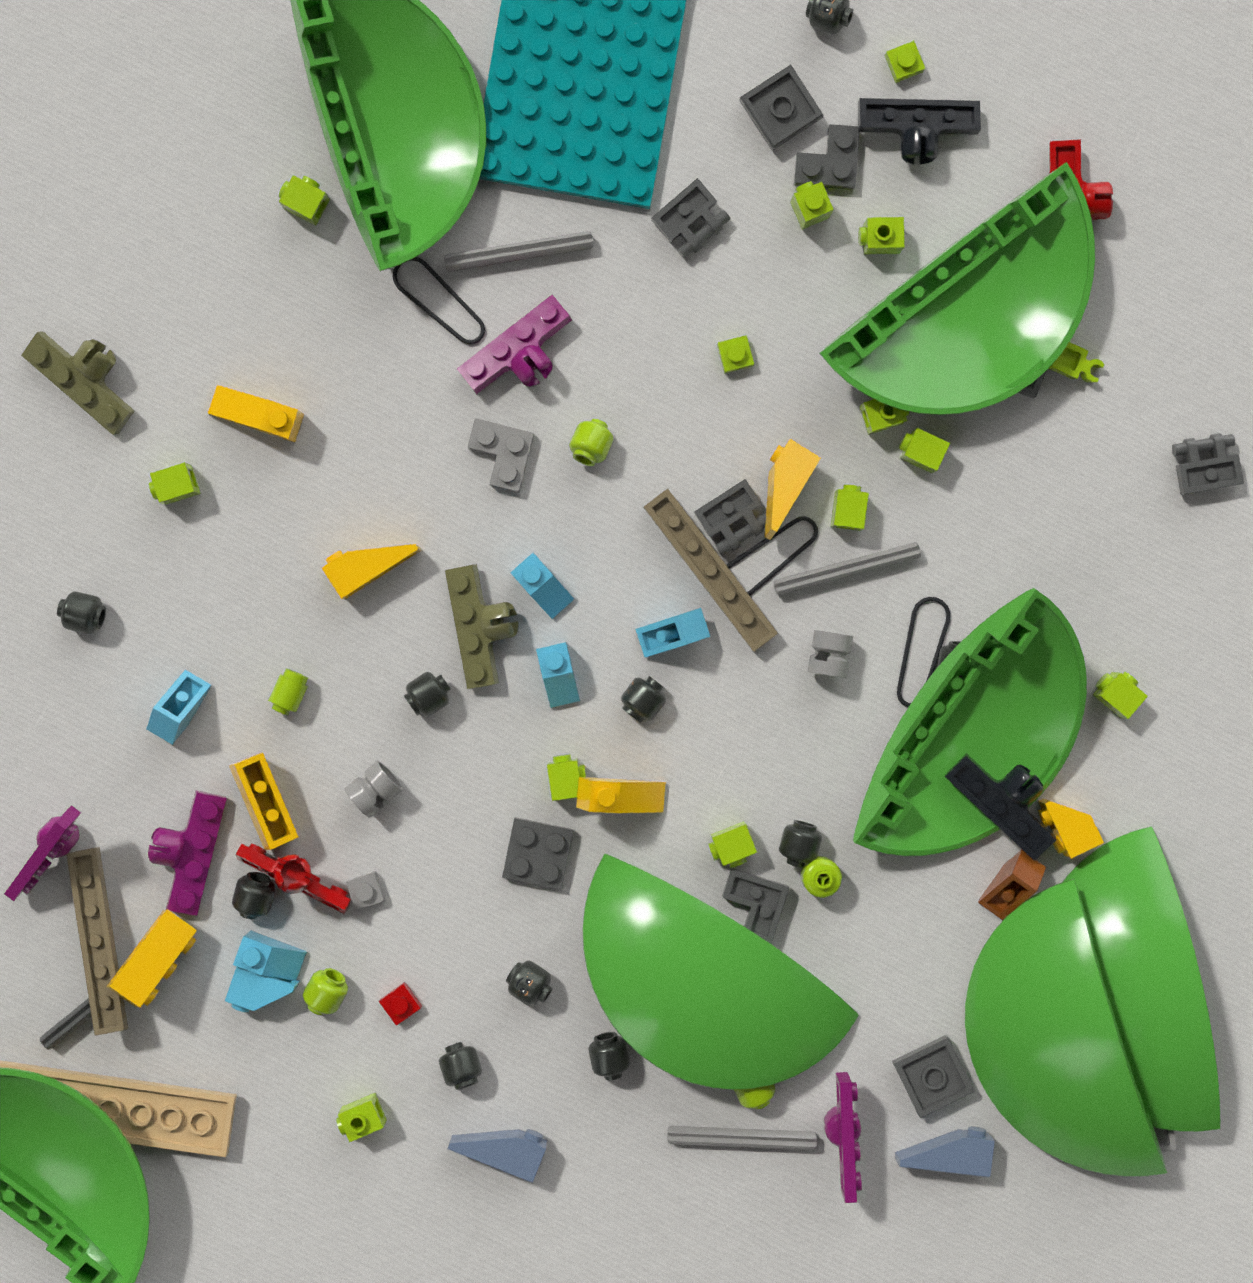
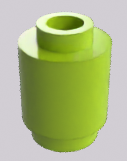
[268,668,308,716]

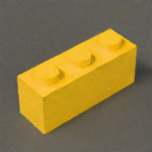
[229,753,298,850]
[106,909,197,1008]

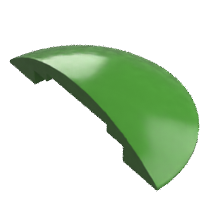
[290,0,486,272]
[819,162,1095,415]
[853,588,1087,856]
[1062,826,1221,1132]
[582,854,859,1090]
[965,878,1167,1176]
[0,1067,150,1283]

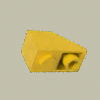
[1038,798,1104,859]

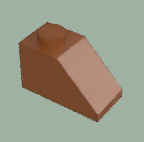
[978,849,1046,920]

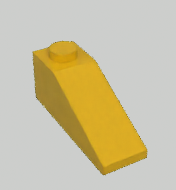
[208,385,304,443]
[765,439,821,540]
[322,544,422,599]
[576,777,666,813]

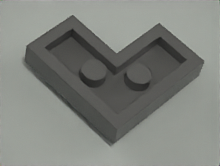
[794,124,859,190]
[722,868,789,944]

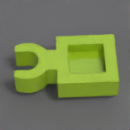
[1048,342,1105,383]

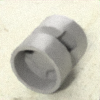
[807,630,854,678]
[345,761,403,818]

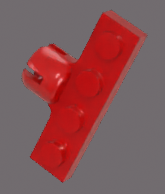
[1049,139,1113,220]
[236,843,351,915]

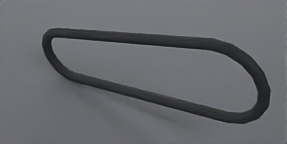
[392,257,485,345]
[726,516,818,596]
[897,597,951,707]

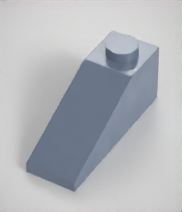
[895,1126,995,1177]
[447,1129,547,1183]

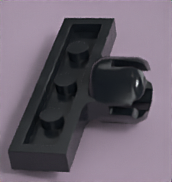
[857,98,981,165]
[945,753,1056,861]

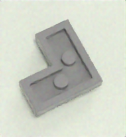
[468,418,534,493]

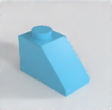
[510,553,574,619]
[635,608,710,658]
[536,642,580,708]
[146,670,211,745]
[233,930,307,981]
[225,967,300,1012]

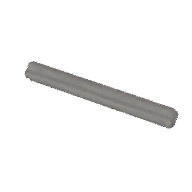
[444,231,594,272]
[774,542,921,595]
[667,1126,817,1150]

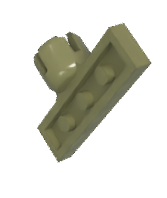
[21,331,135,435]
[445,564,519,689]

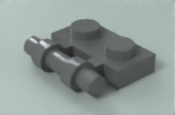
[651,178,731,259]
[1172,433,1244,495]
[694,479,766,555]

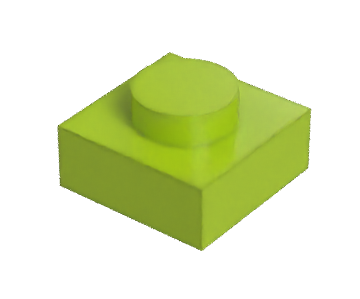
[884,41,925,83]
[717,335,754,374]

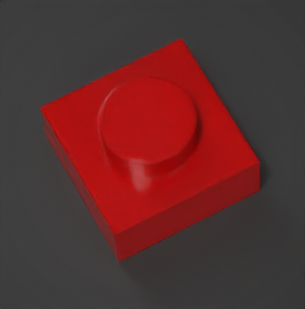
[379,982,422,1026]

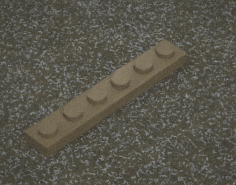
[643,488,778,652]
[66,847,129,1036]

